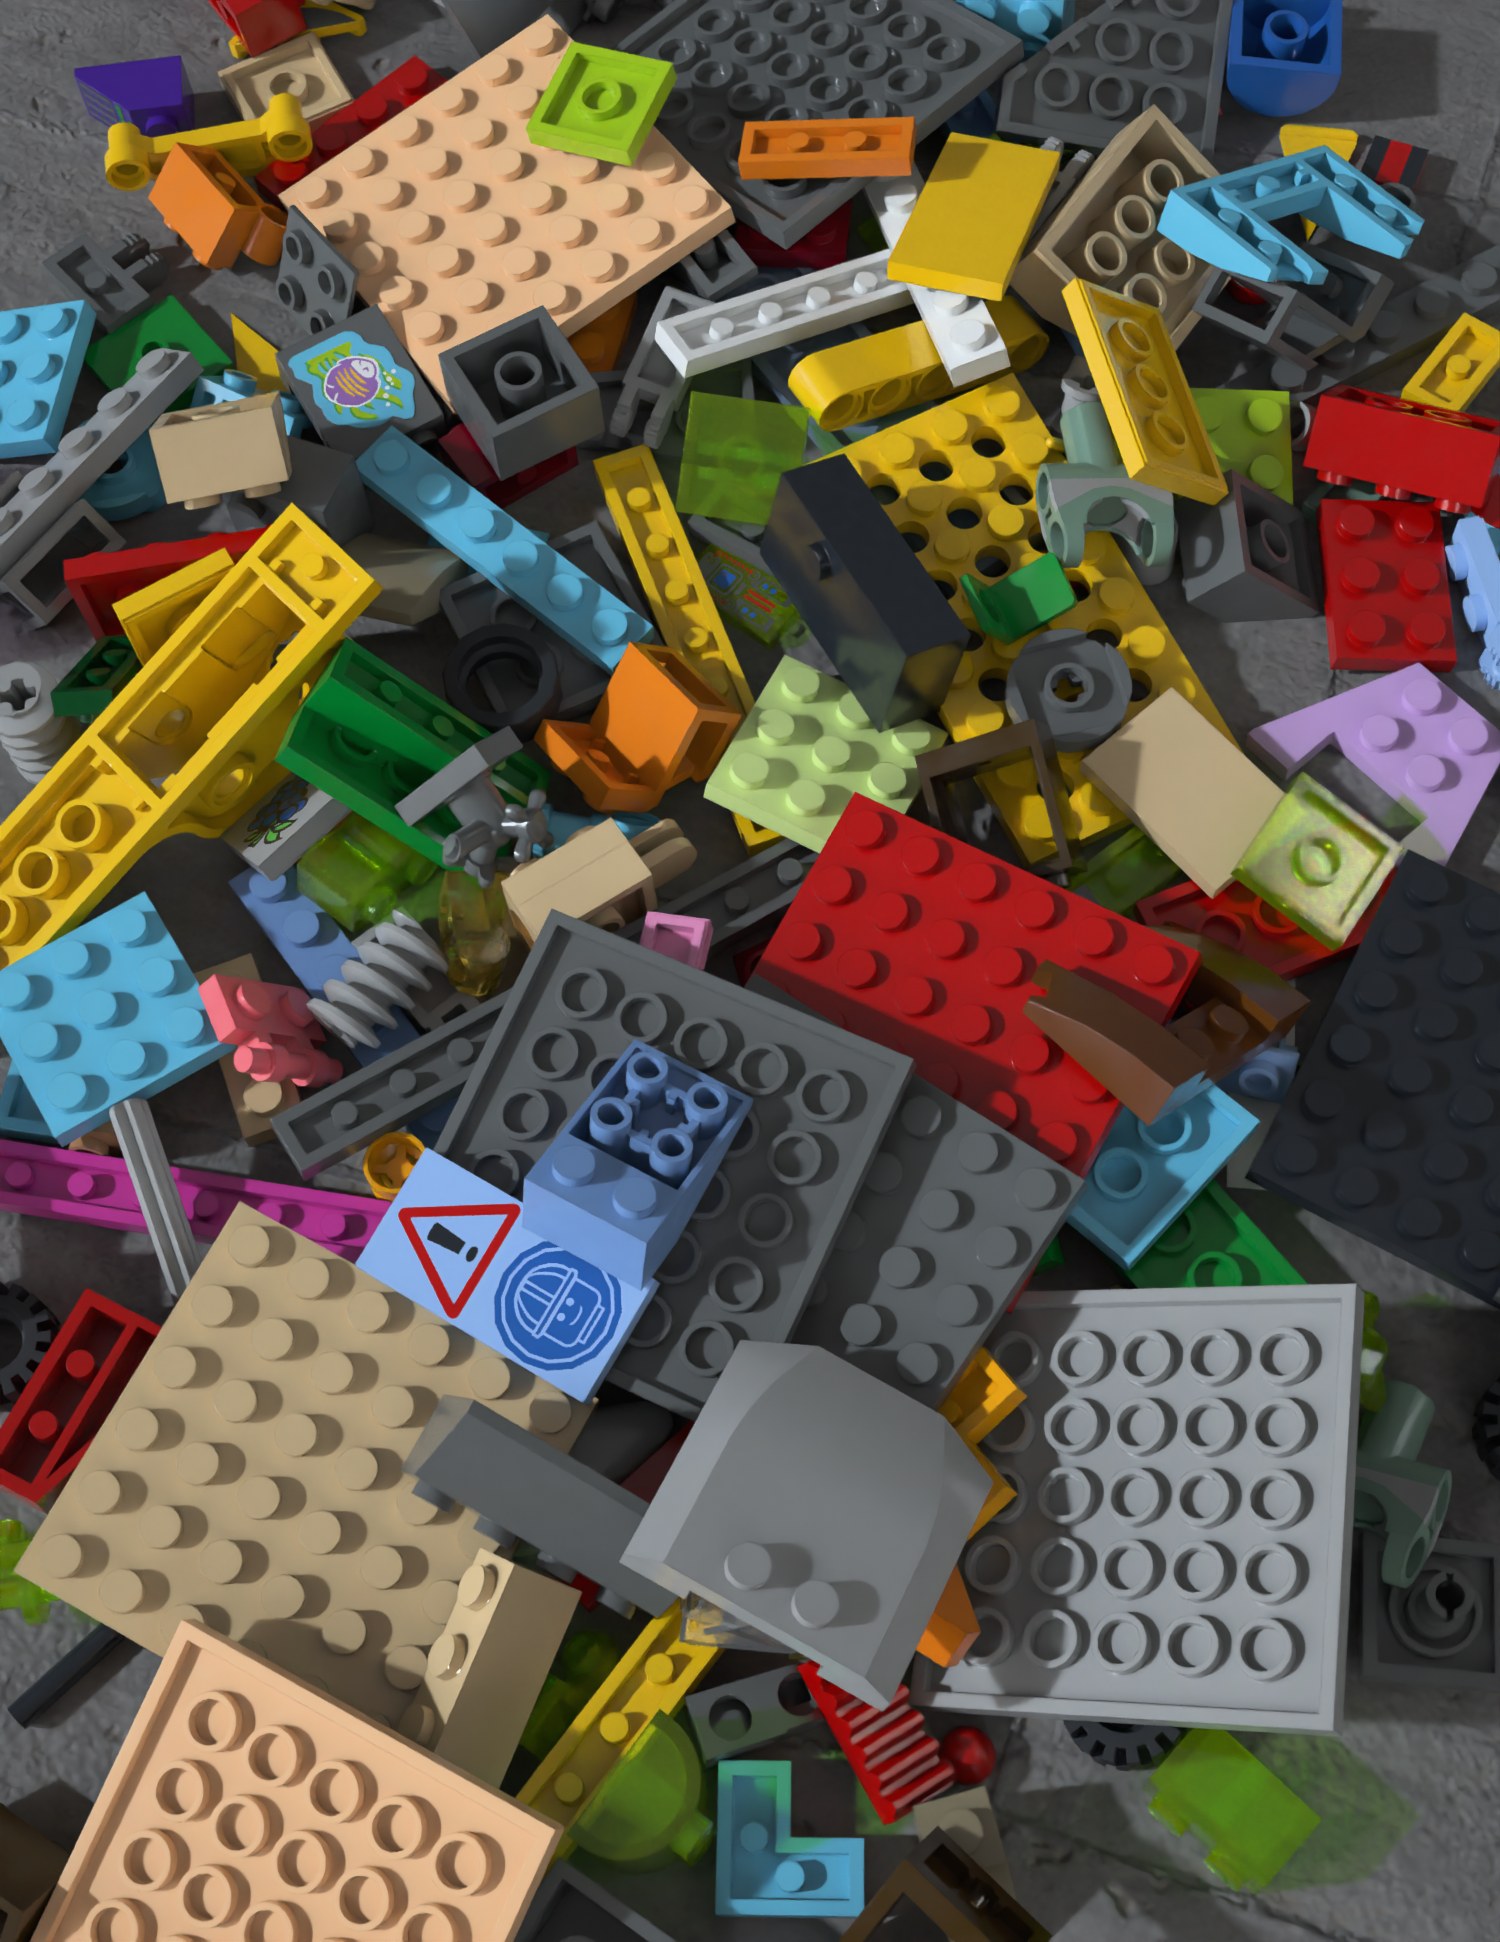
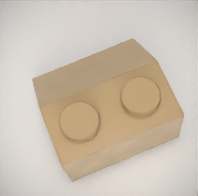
[149,391,292,510]

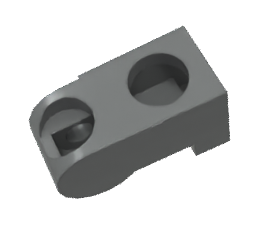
[684,1663,827,1772]

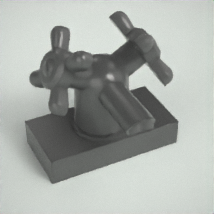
[394,726,554,889]

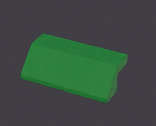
[274,637,552,895]

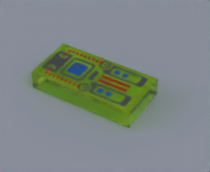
[696,543,801,650]

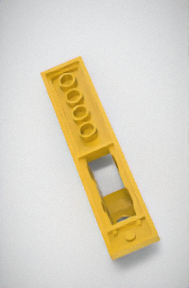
[0,503,384,970]

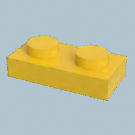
[1401,312,1500,412]

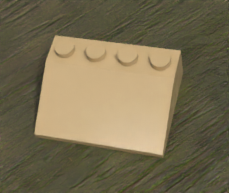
[1009,104,1231,351]

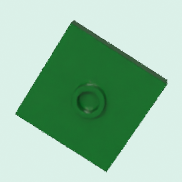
[83,294,236,427]

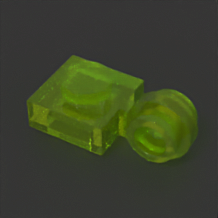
[518,1630,621,1762]

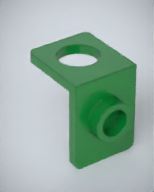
[959,552,1078,645]

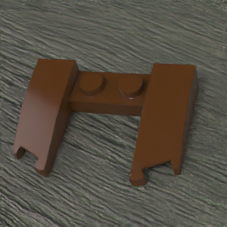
[1022,920,1311,1126]

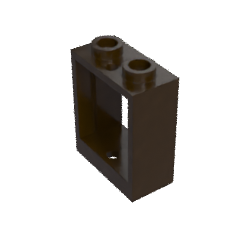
[914,718,1088,889]
[838,1826,1053,1942]

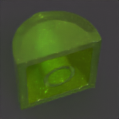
[566,1709,717,1875]

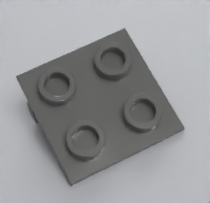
[275,205,362,336]

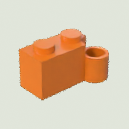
[148,142,288,270]

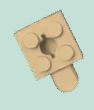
[501,817,697,954]

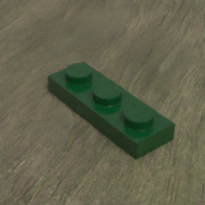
[50,635,143,723]

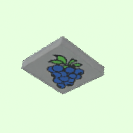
[220,772,352,882]

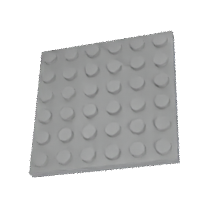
[909,1283,1365,1737]

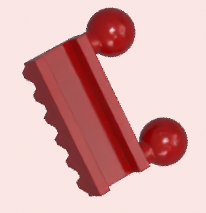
[797,1659,996,1825]

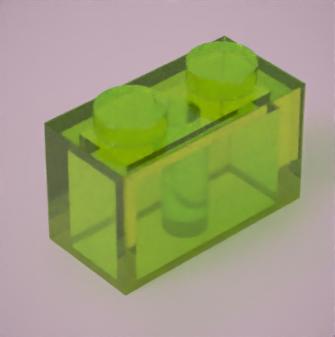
[1142,1728,1322,1895]

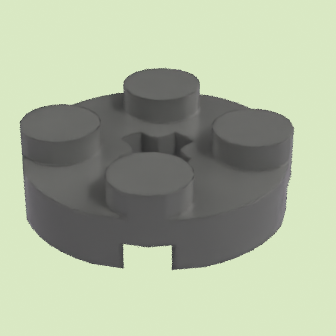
[1005,628,1132,753]

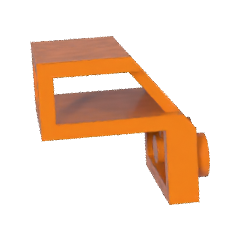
[533,642,743,814]

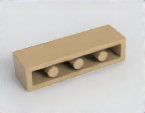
[397,1547,582,1789]

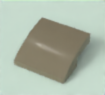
[341,533,468,626]

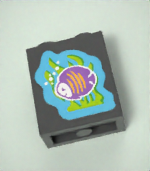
[275,304,446,485]

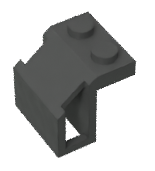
[1191,241,1395,371]
[0,469,127,631]

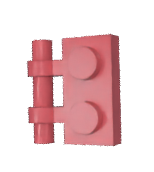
[198,974,343,1088]

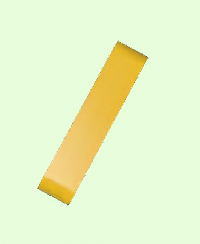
[788,295,1049,432]

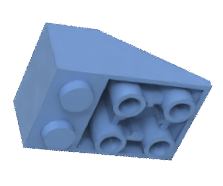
[522,1039,753,1291]

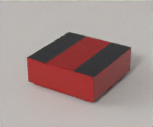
[1361,135,1429,193]

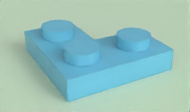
[715,1760,864,1919]

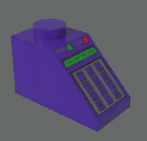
[74,55,195,138]

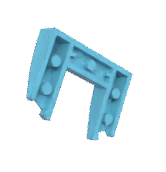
[1157,145,1425,285]

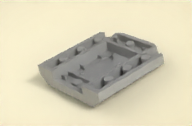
[619,1340,994,1712]

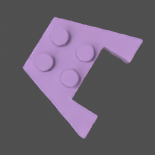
[1245,663,1500,870]

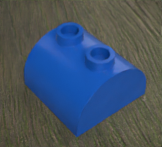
[1227,0,1342,117]

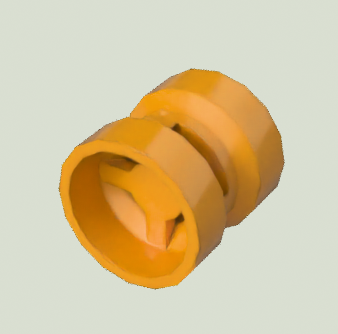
[363,1131,425,1202]

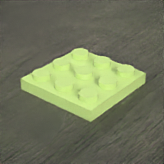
[703,655,949,853]

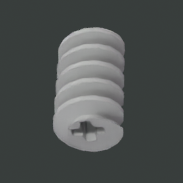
[0,661,85,785]
[306,910,450,1049]

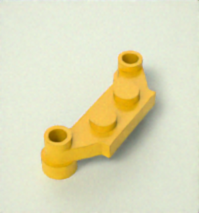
[104,93,313,191]

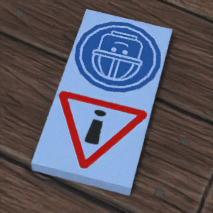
[355,1147,660,1406]

